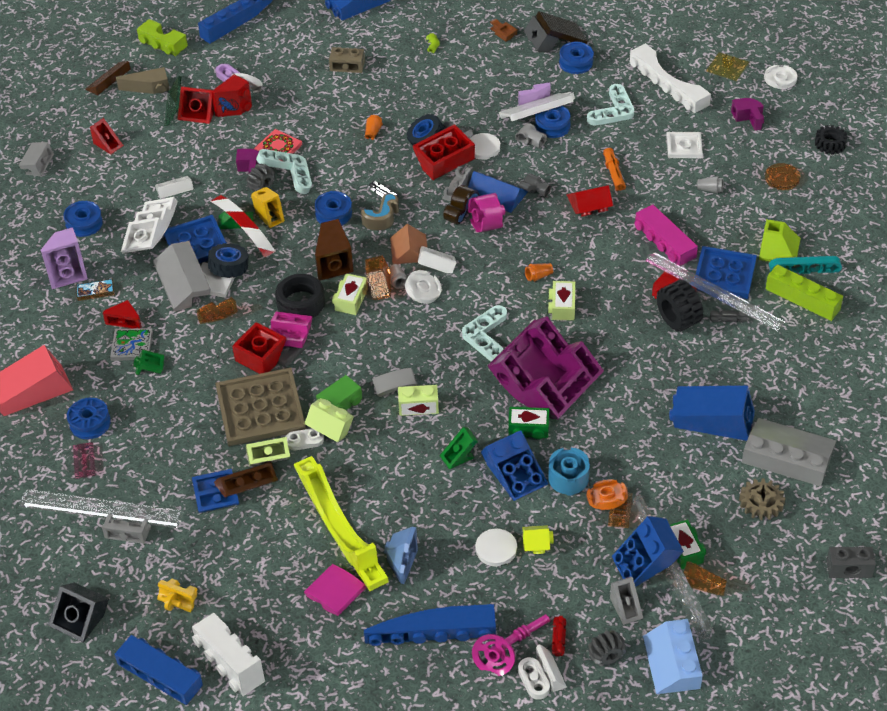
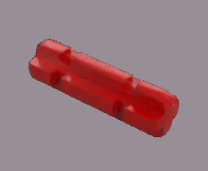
[552,616,566,657]

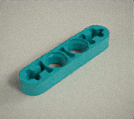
[769,256,842,274]

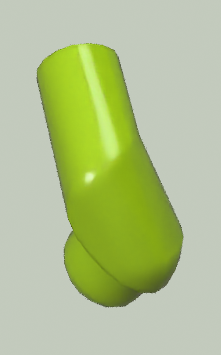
[426,33,440,53]

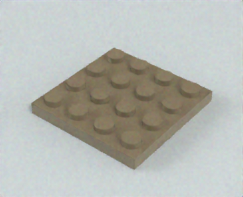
[215,368,306,446]

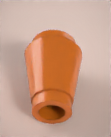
[365,115,383,140]
[525,263,553,282]

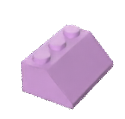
[41,227,88,289]

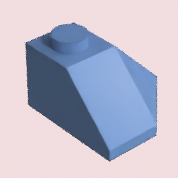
[384,527,418,584]

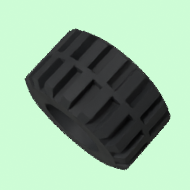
[656,280,703,332]

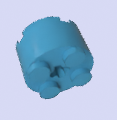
[548,448,590,496]

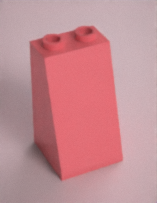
[0,345,73,416]

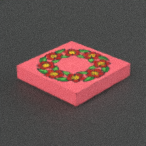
[254,129,302,161]

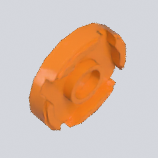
[587,479,628,510]

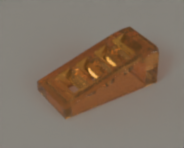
[608,493,633,528]
[682,561,727,596]

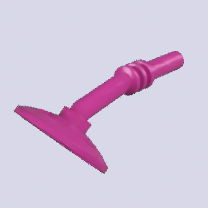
[472,614,550,676]

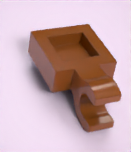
[490,19,518,42]

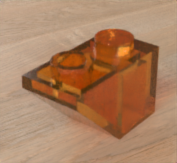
[365,255,391,300]

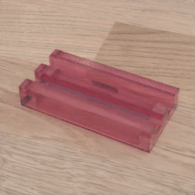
[73,442,96,479]

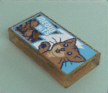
[76,279,115,301]

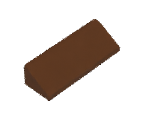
[85,61,131,96]
[214,462,278,498]

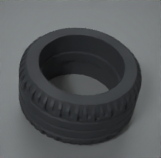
[275,274,325,318]

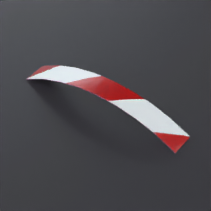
[210,195,276,258]

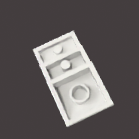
[121,197,178,253]

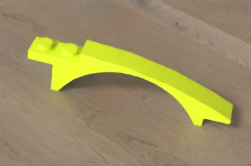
[294,456,389,591]

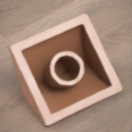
[390,224,427,264]

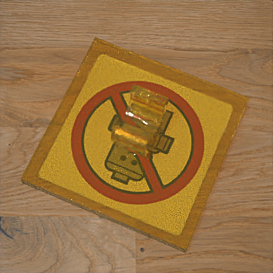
[706,52,749,81]

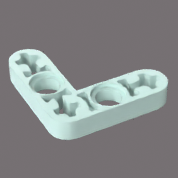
[587,84,634,126]
[256,149,312,194]
[462,305,507,361]

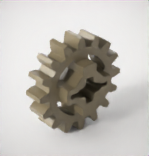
[739,478,785,520]

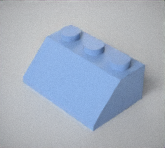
[643,619,703,694]

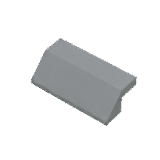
[153,241,211,311]

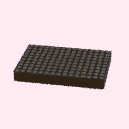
[536,11,588,44]

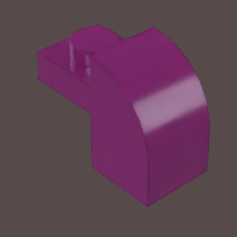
[731,98,764,131]
[236,149,260,173]

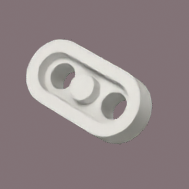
[285,428,324,450]
[518,657,550,699]

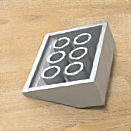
[742,418,836,486]

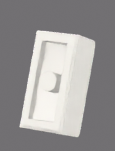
[155,176,194,199]
[418,246,456,273]
[536,645,567,692]

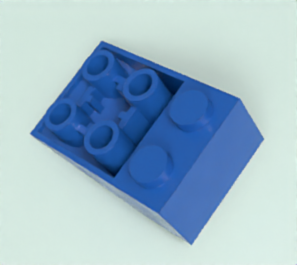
[481,430,548,501]
[612,516,684,587]

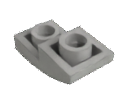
[372,368,417,397]

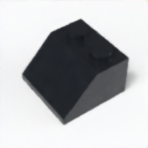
[48,582,109,642]

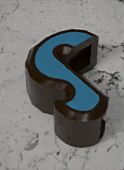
[443,185,480,225]

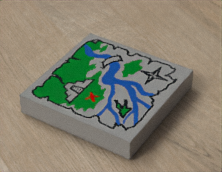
[110,328,153,361]

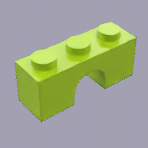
[137,19,188,56]

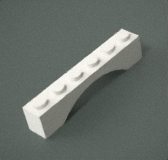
[630,43,711,113]

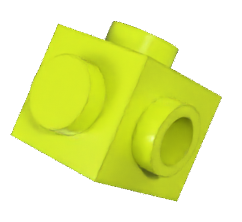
[522,525,554,554]

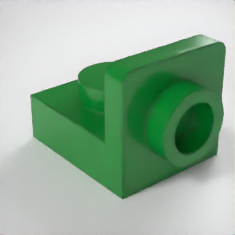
[133,349,164,375]

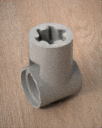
[515,123,547,148]

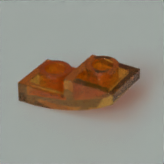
[197,297,238,324]

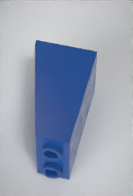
[325,0,390,20]
[669,385,755,441]

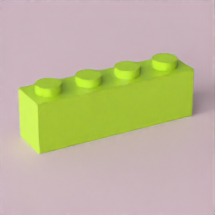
[765,264,843,321]

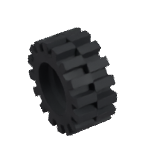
[815,125,848,155]

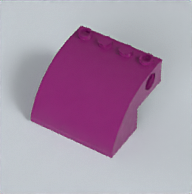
[487,316,604,420]

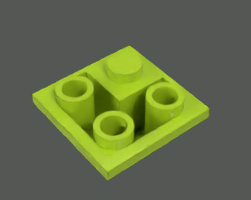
[759,219,801,266]

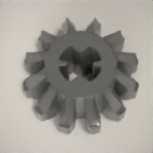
[246,163,276,192]
[588,630,627,667]

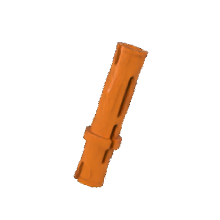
[603,148,626,191]

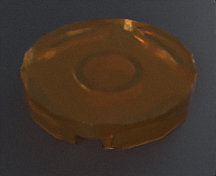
[765,163,800,190]

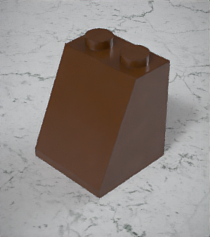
[315,219,354,281]

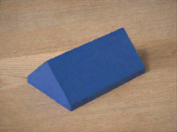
[468,171,528,213]

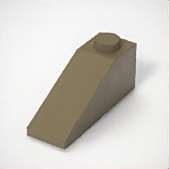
[116,67,170,94]

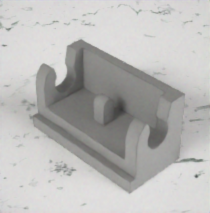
[19,142,54,177]
[442,166,471,201]
[102,514,151,544]

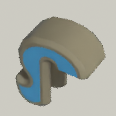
[361,193,399,230]

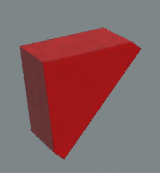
[90,118,124,154]
[103,300,142,329]

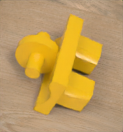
[157,578,197,612]

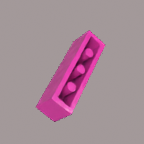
[635,204,698,266]

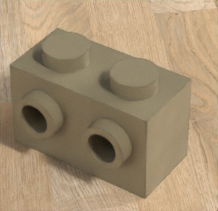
[329,47,365,73]

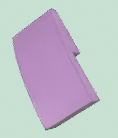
[518,83,550,106]

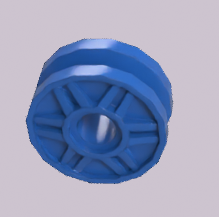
[559,42,594,74]
[535,106,570,138]
[314,191,352,225]
[64,201,103,237]
[67,397,111,440]

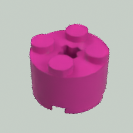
[468,193,505,232]

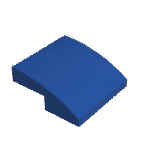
[192,469,239,513]

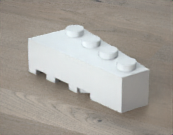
[192,613,265,696]

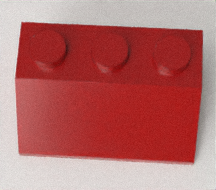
[413,124,475,180]

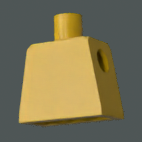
[251,187,285,228]

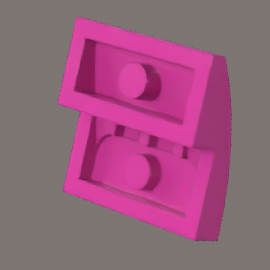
[270,311,312,348]
[304,564,367,616]

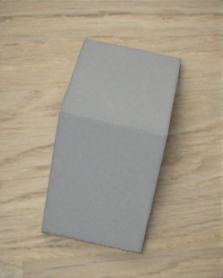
[610,577,643,625]

